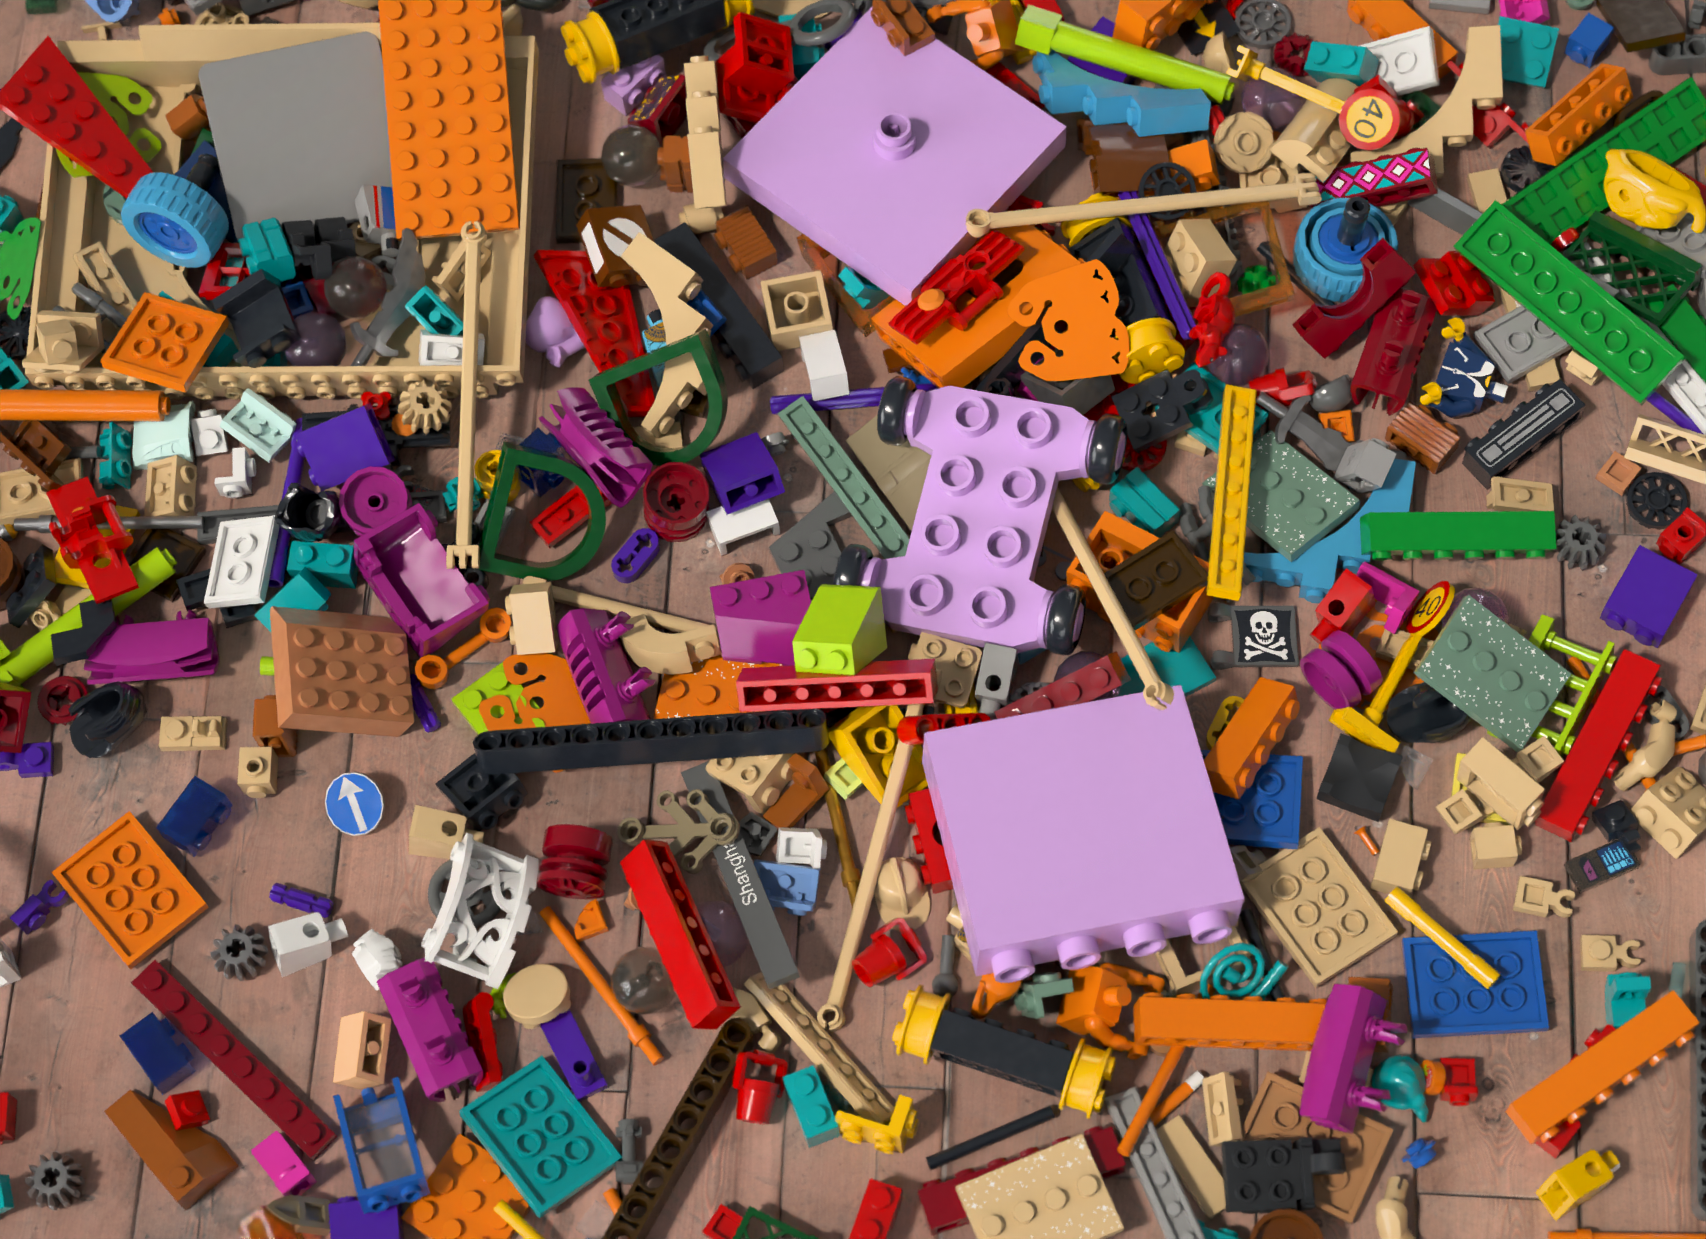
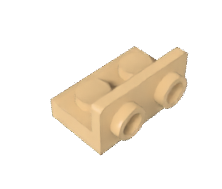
[144,455,197,516]

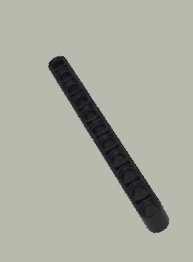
[473,709,830,775]

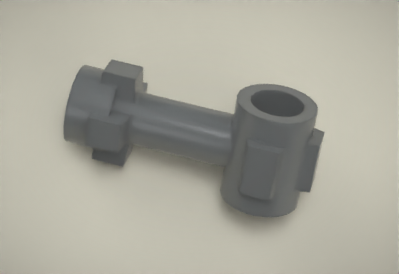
[615,1119,643,1185]

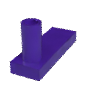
[540,1009,608,1102]

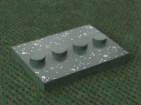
[1202,430,1360,562]
[1414,595,1571,752]

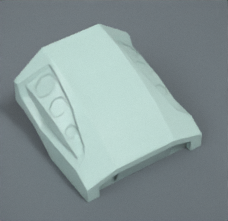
[132,401,195,470]

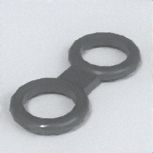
[704,0,856,62]

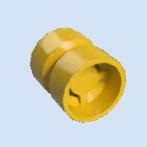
[474,450,520,503]

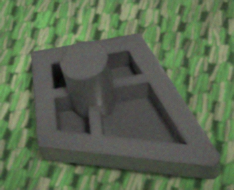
[738,812,778,857]

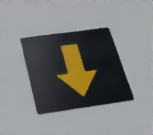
[1177,0,1241,56]

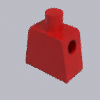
[1310,568,1376,645]

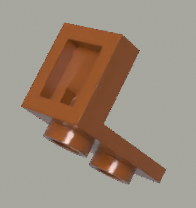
[763,753,829,830]

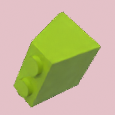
[792,584,887,675]

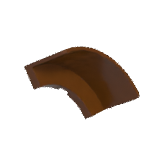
[1076,118,1171,196]

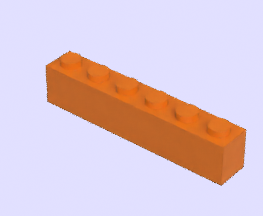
[1506,990,1700,1145]
[1133,992,1327,1051]

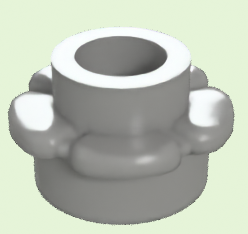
[761,432,789,457]

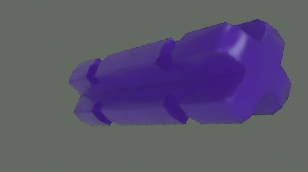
[410,674,441,733]
[269,883,333,918]

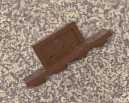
[0,420,72,491]

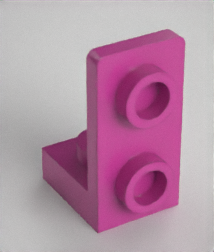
[1357,562,1420,634]
[251,1131,317,1196]

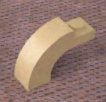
[619,614,722,674]

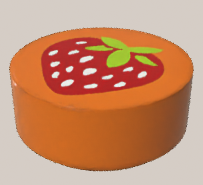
[1420,1060,1446,1095]

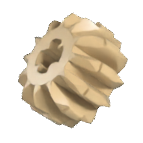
[398,380,452,435]

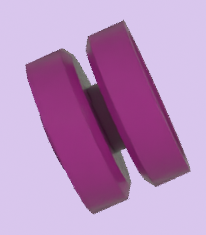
[339,467,414,537]
[1300,630,1383,710]

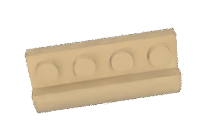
[1270,78,1358,182]

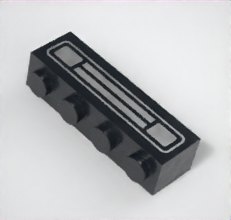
[1462,379,1585,490]

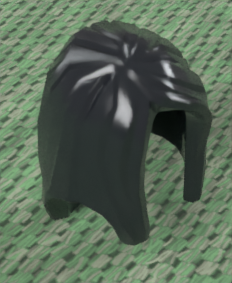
[274,483,342,542]
[68,681,147,758]
[1386,682,1472,743]

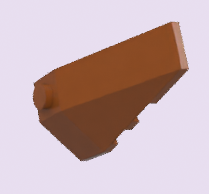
[104,1089,239,1210]

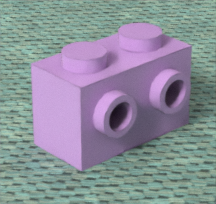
[601,55,666,116]

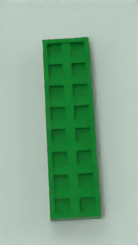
[1501,77,1706,244]

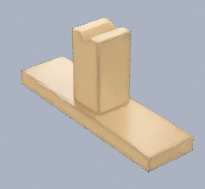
[82,21,122,40]

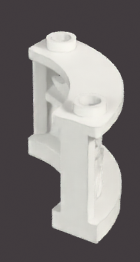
[422,833,539,989]

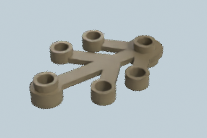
[617,789,740,874]

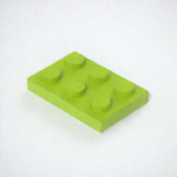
[451,662,545,735]

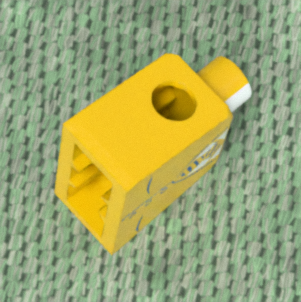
[1535,1149,1620,1221]

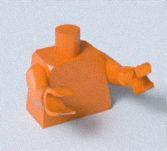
[926,0,1024,71]
[1056,963,1165,1060]

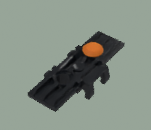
[302,401,451,466]

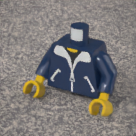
[1420,317,1508,418]

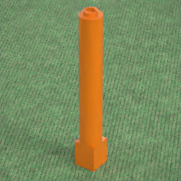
[0,389,171,422]

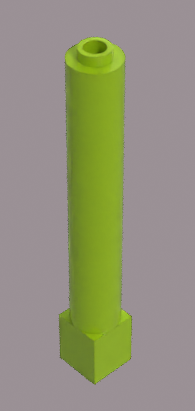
[1015,5,1235,105]
[0,547,177,688]

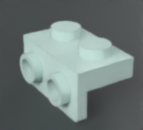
[220,388,297,462]

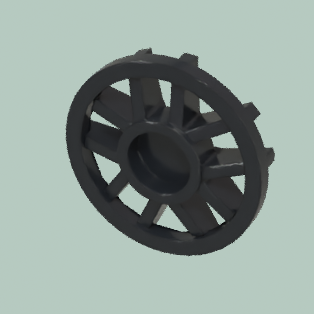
[1138,162,1196,221]

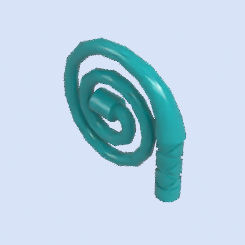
[1200,943,1289,1001]

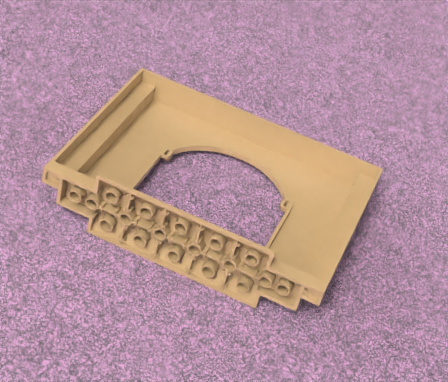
[25,23,539,400]

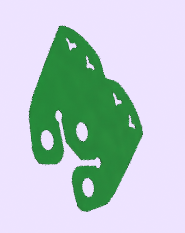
[0,217,41,320]

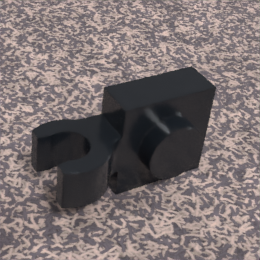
[1592,800,1641,855]

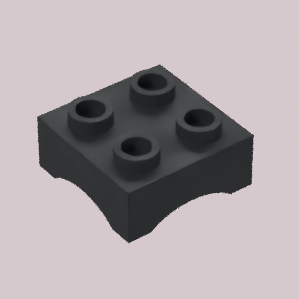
[1316,733,1403,822]

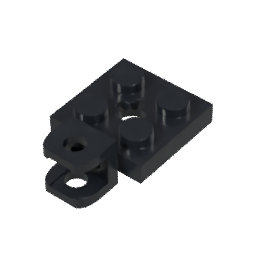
[1112,369,1214,454]

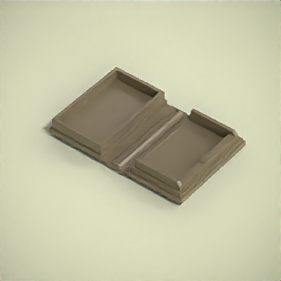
[845,415,931,532]

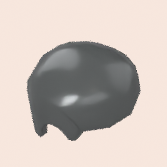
[1309,374,1352,413]

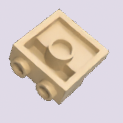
[1239,154,1309,214]

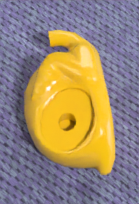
[1604,149,1706,233]

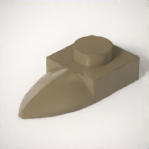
[266,1195,330,1236]

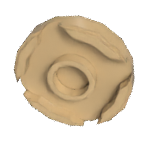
[1214,112,1275,173]

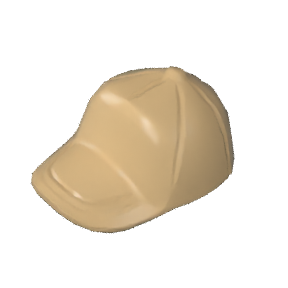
[1202,31,1239,91]

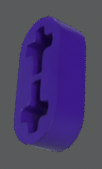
[611,528,660,584]

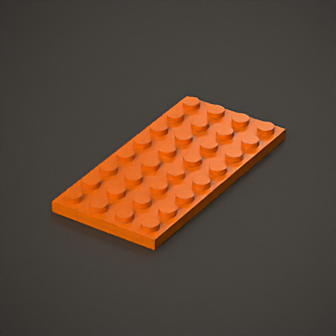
[378,0,520,241]

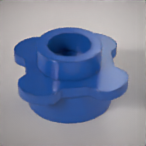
[1401,1138,1437,1169]

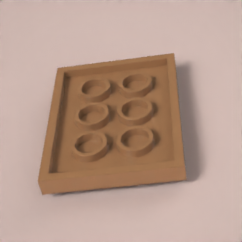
[1240,1071,1393,1224]

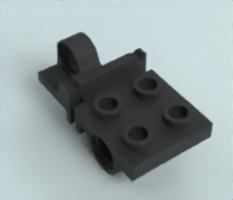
[282,217,356,280]
[1221,1138,1346,1214]

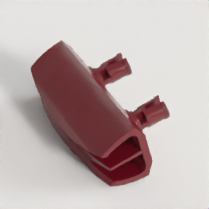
[1351,288,1437,416]

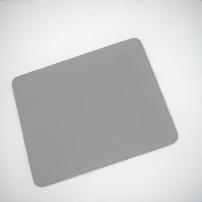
[198,31,392,241]

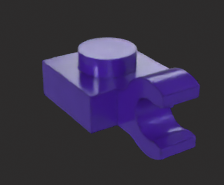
[0,742,54,778]
[10,880,69,935]

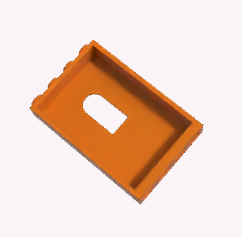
[871,210,1085,388]

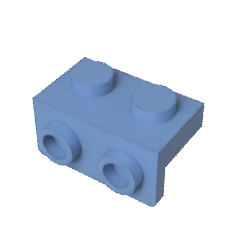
[754,859,820,916]

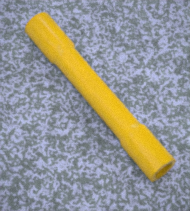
[1385,886,1501,989]

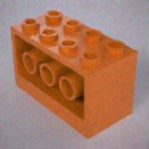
[1066,511,1214,653]

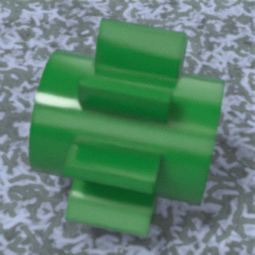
[1237,265,1277,302]

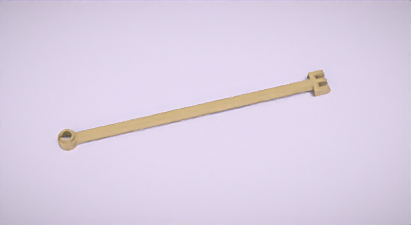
[966,173,1322,237]
[446,221,487,569]
[1052,486,1174,710]
[523,576,720,643]
[817,669,942,1032]

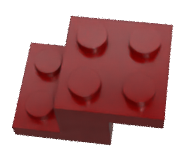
[716,12,794,123]

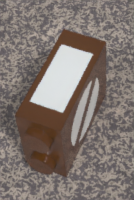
[576,205,655,288]

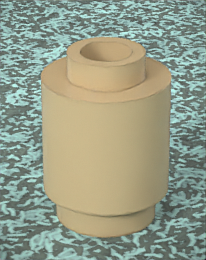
[679,204,724,235]

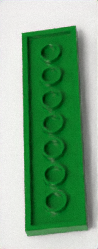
[1453,200,1685,406]

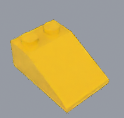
[828,705,928,808]

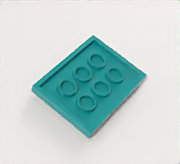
[460,1055,622,1219]

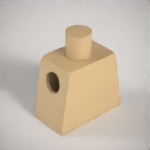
[409,805,485,859]

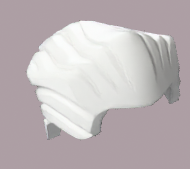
[352,929,403,991]

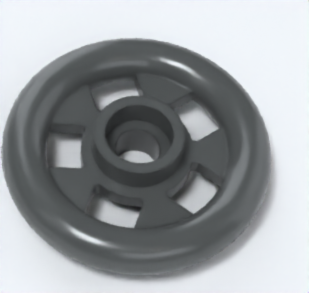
[428,859,506,929]

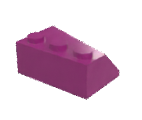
[710,570,811,666]

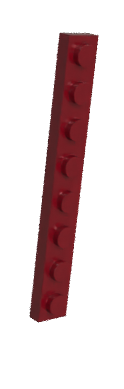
[131,960,337,1161]

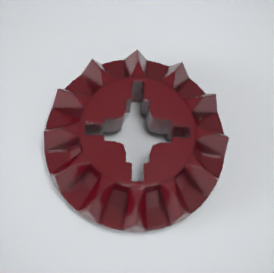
[1273,32,1317,76]
[37,676,88,726]

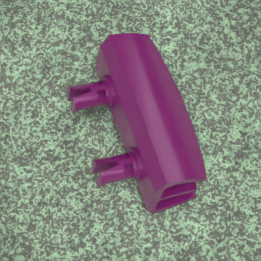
[539,387,652,508]
[556,608,656,724]
[84,610,220,685]
[376,958,483,1102]
[1300,984,1407,1134]

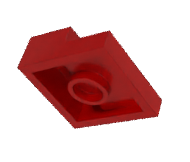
[1413,251,1495,316]

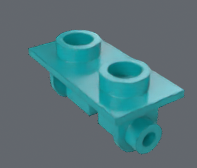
[99,422,132,489]

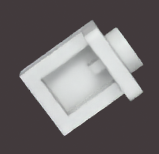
[190,409,229,456]
[215,447,256,498]
[776,827,827,869]

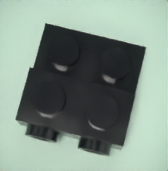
[435,753,528,831]

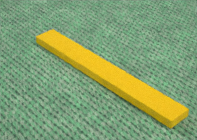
[1206,384,1257,601]

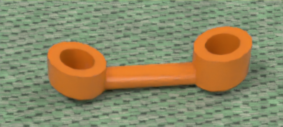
[415,607,512,689]

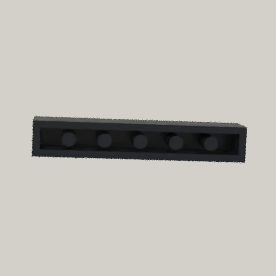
[654,222,784,389]

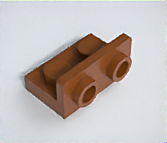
[870,0,935,57]

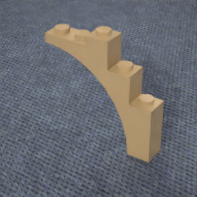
[1349,25,1503,179]
[684,56,727,209]
[621,232,723,438]

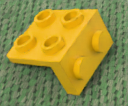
[835,1095,919,1154]

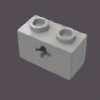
[1333,438,1397,494]

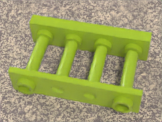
[1487,614,1618,759]

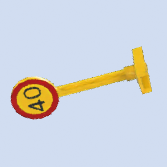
[1226,45,1401,151]
[1328,581,1455,753]

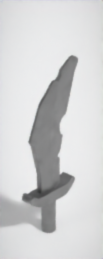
[350,228,426,366]
[1256,391,1406,471]

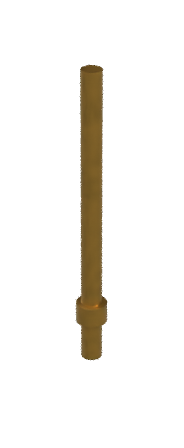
[814,748,861,909]

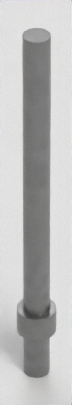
[14,515,204,533]

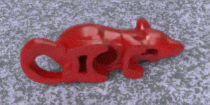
[1189,272,1235,368]

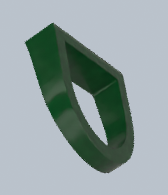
[588,329,728,466]
[479,441,606,581]

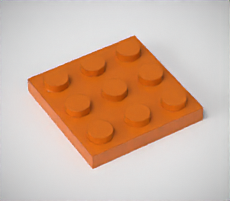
[101,292,229,393]
[401,1133,531,1239]

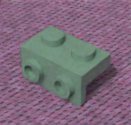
[1014,971,1074,1019]

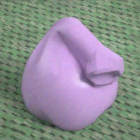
[525,296,585,368]

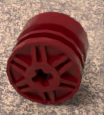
[643,462,709,542]
[536,824,613,900]

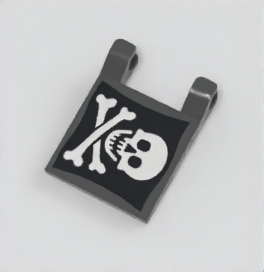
[1207,603,1299,670]

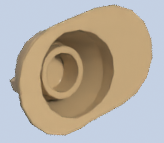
[874,857,930,932]

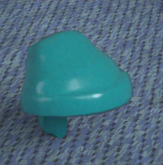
[1372,1055,1429,1123]

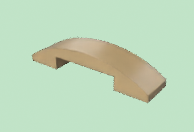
[1436,735,1564,835]

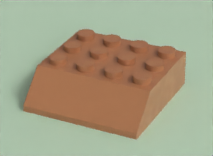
[270,606,414,737]

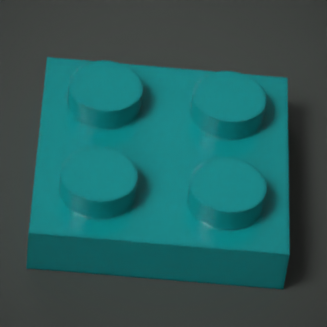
[1498,16,1559,89]

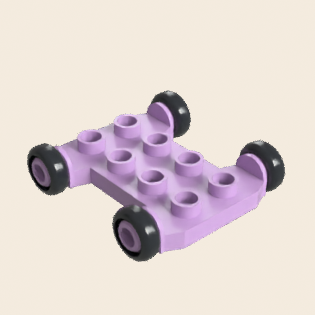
[833,376,1128,656]

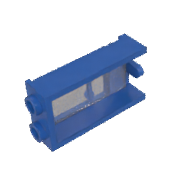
[333,1076,430,1214]

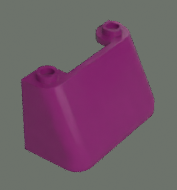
[354,503,490,658]

